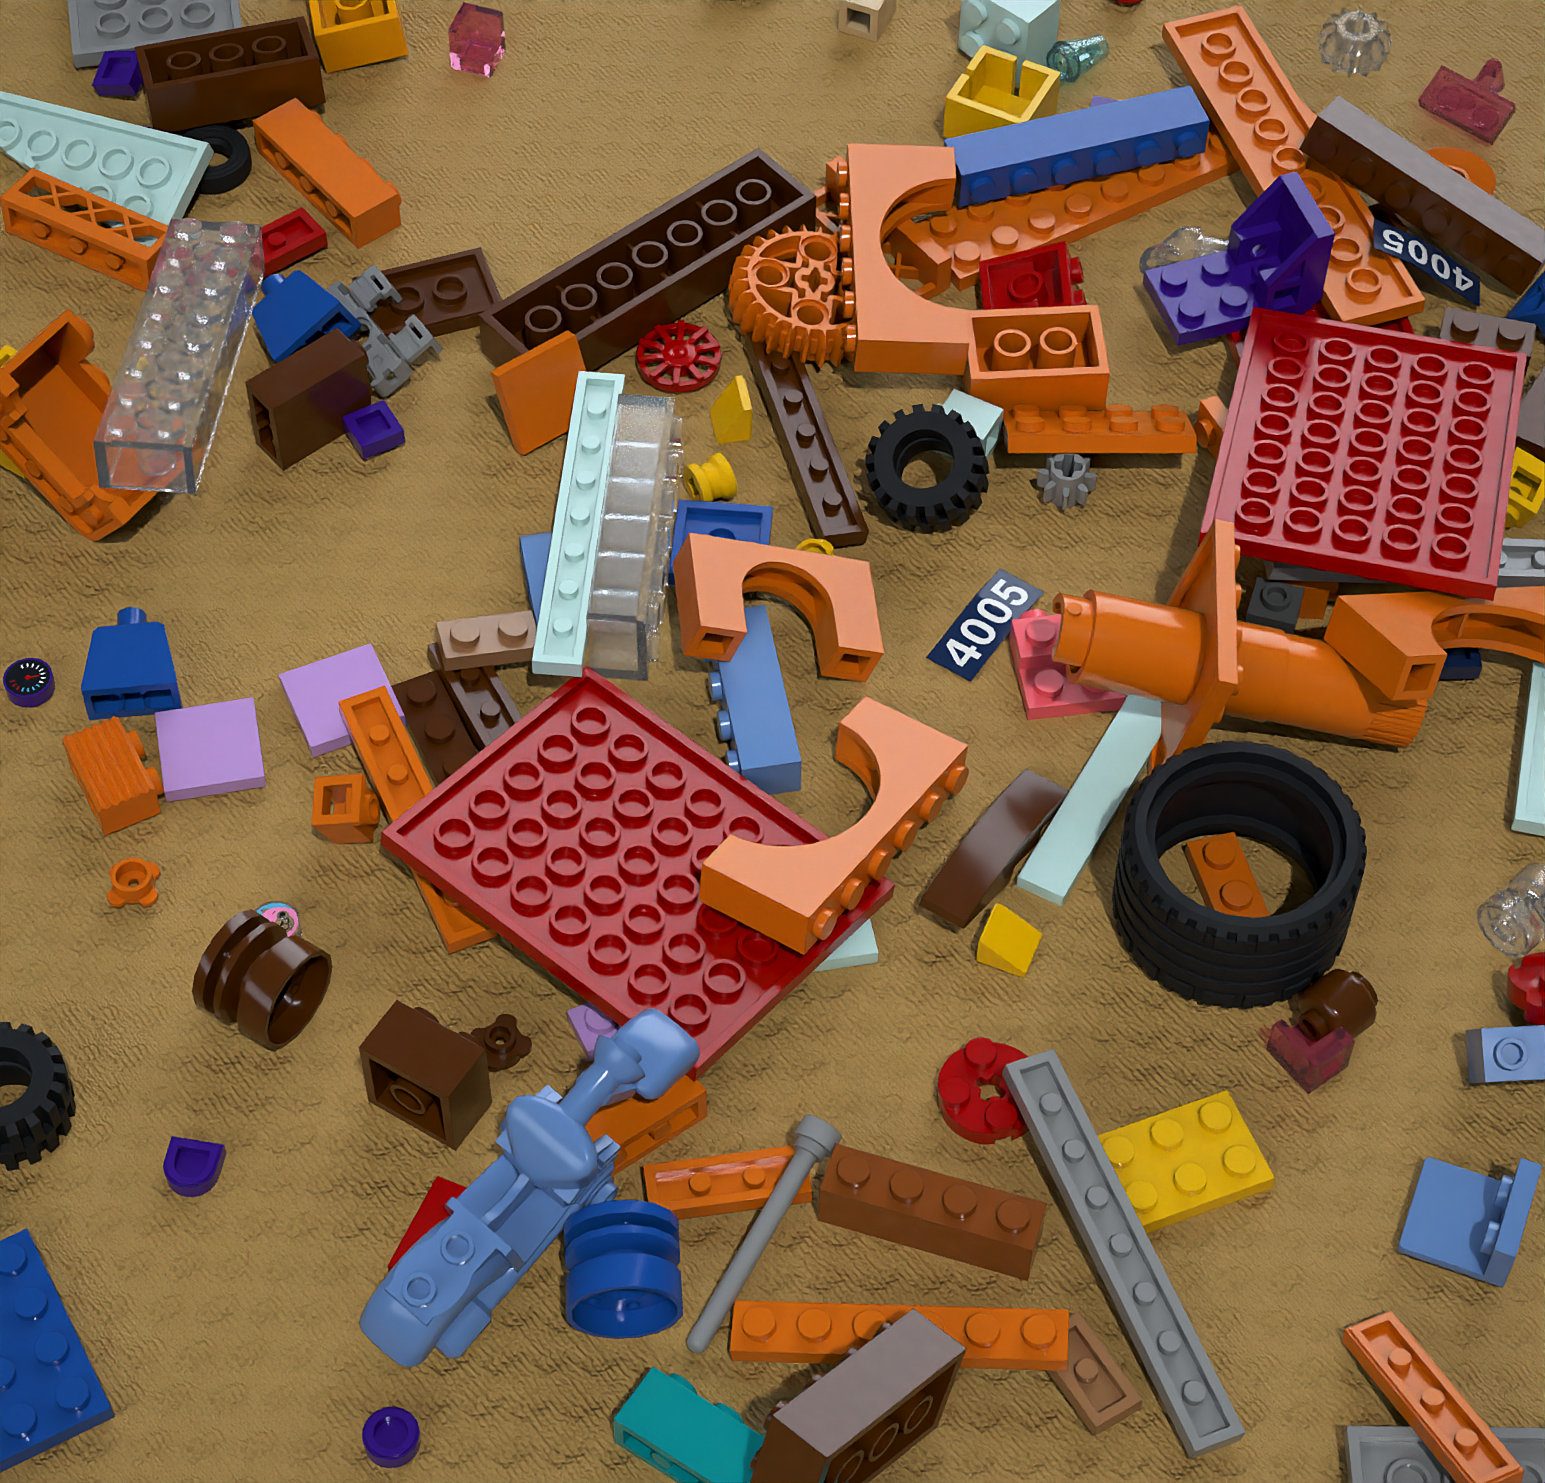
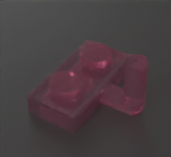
[1418,58,1516,145]

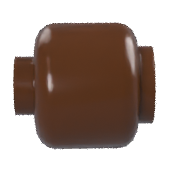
[1298,969,1378,1048]

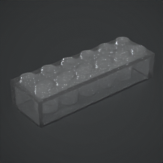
[586,394,684,681]

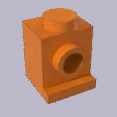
[311,774,380,844]

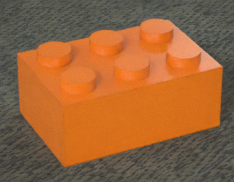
[962,305,1110,411]

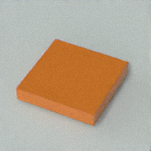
[490,330,587,455]

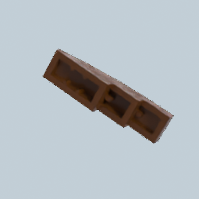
[919,769,1069,929]

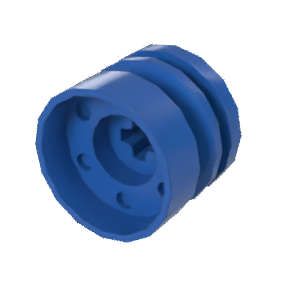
[564,1200,683,1339]

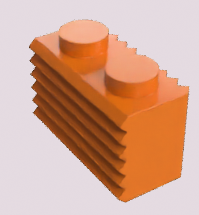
[62,716,165,836]

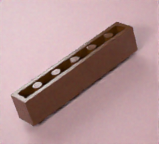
[1299,95,1545,296]

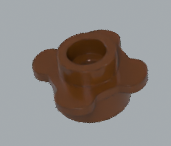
[470,1014,532,1071]

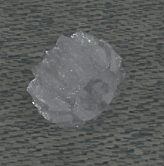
[1318,8,1391,77]

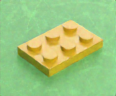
[1097,1090,1275,1234]

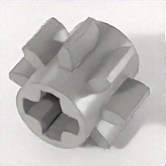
[1037,453,1097,510]

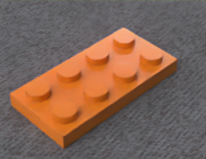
[1002,404,1197,453]

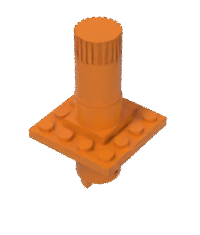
[1052,519,1428,776]

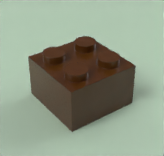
[359,1000,492,1151]

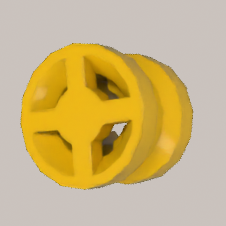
[683,453,737,502]

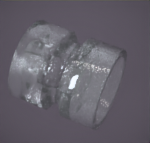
[1477,863,1545,958]

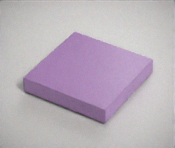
[278,643,406,757]
[155,697,266,802]

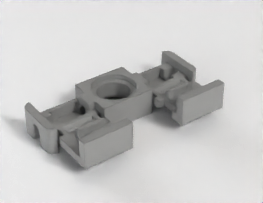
[328,264,443,397]

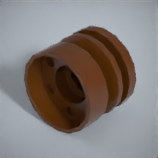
[192,909,333,1049]

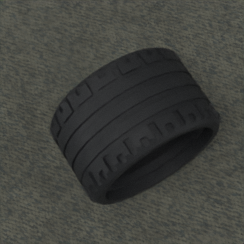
[1112,741,1367,1009]

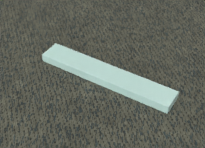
[1016,695,1161,907]

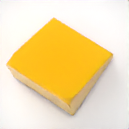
[710,375,752,444]
[976,903,1043,978]

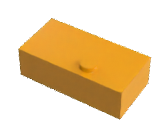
[309,0,409,73]

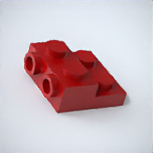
[979,241,1087,310]

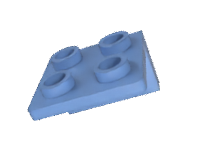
[1398,1157,1542,1287]

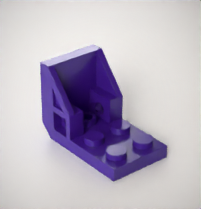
[1143,171,1335,346]

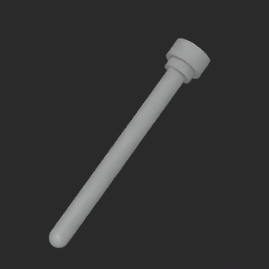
[687,1115,842,1353]

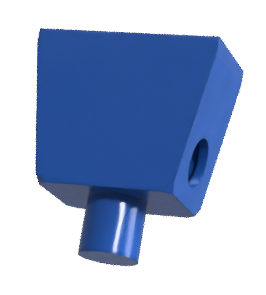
[252,270,362,363]
[81,607,183,720]

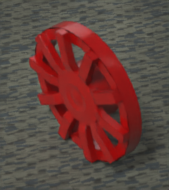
[636,320,722,392]

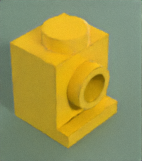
[1505,447,1545,529]

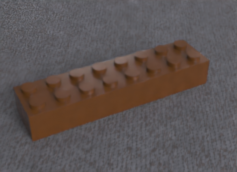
[479,147,816,372]

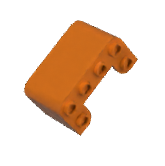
[0,308,199,541]

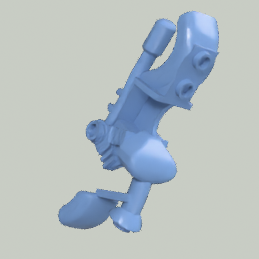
[359,1008,700,1367]

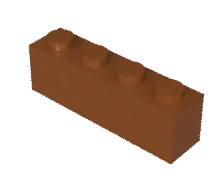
[818,1143,1047,1281]

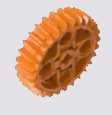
[728,224,853,368]

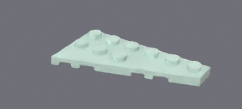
[0,91,214,263]

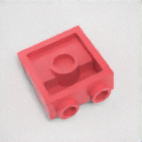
[1009,609,1125,720]

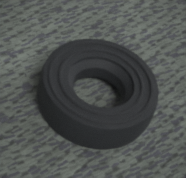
[182,125,252,195]

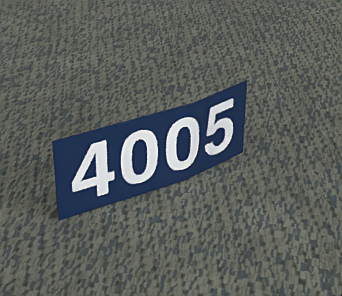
[1374,219,1480,307]
[926,569,1045,681]

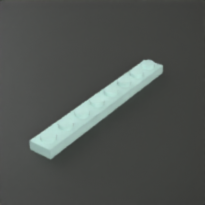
[532,371,625,677]

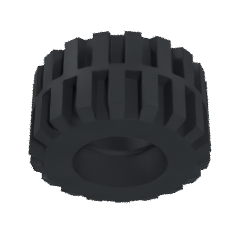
[865,404,990,534]
[0,1022,76,1171]

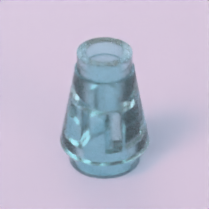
[1046,34,1109,82]

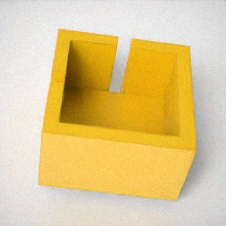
[943,44,1061,138]

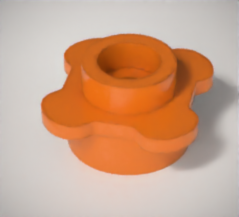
[107,858,161,907]

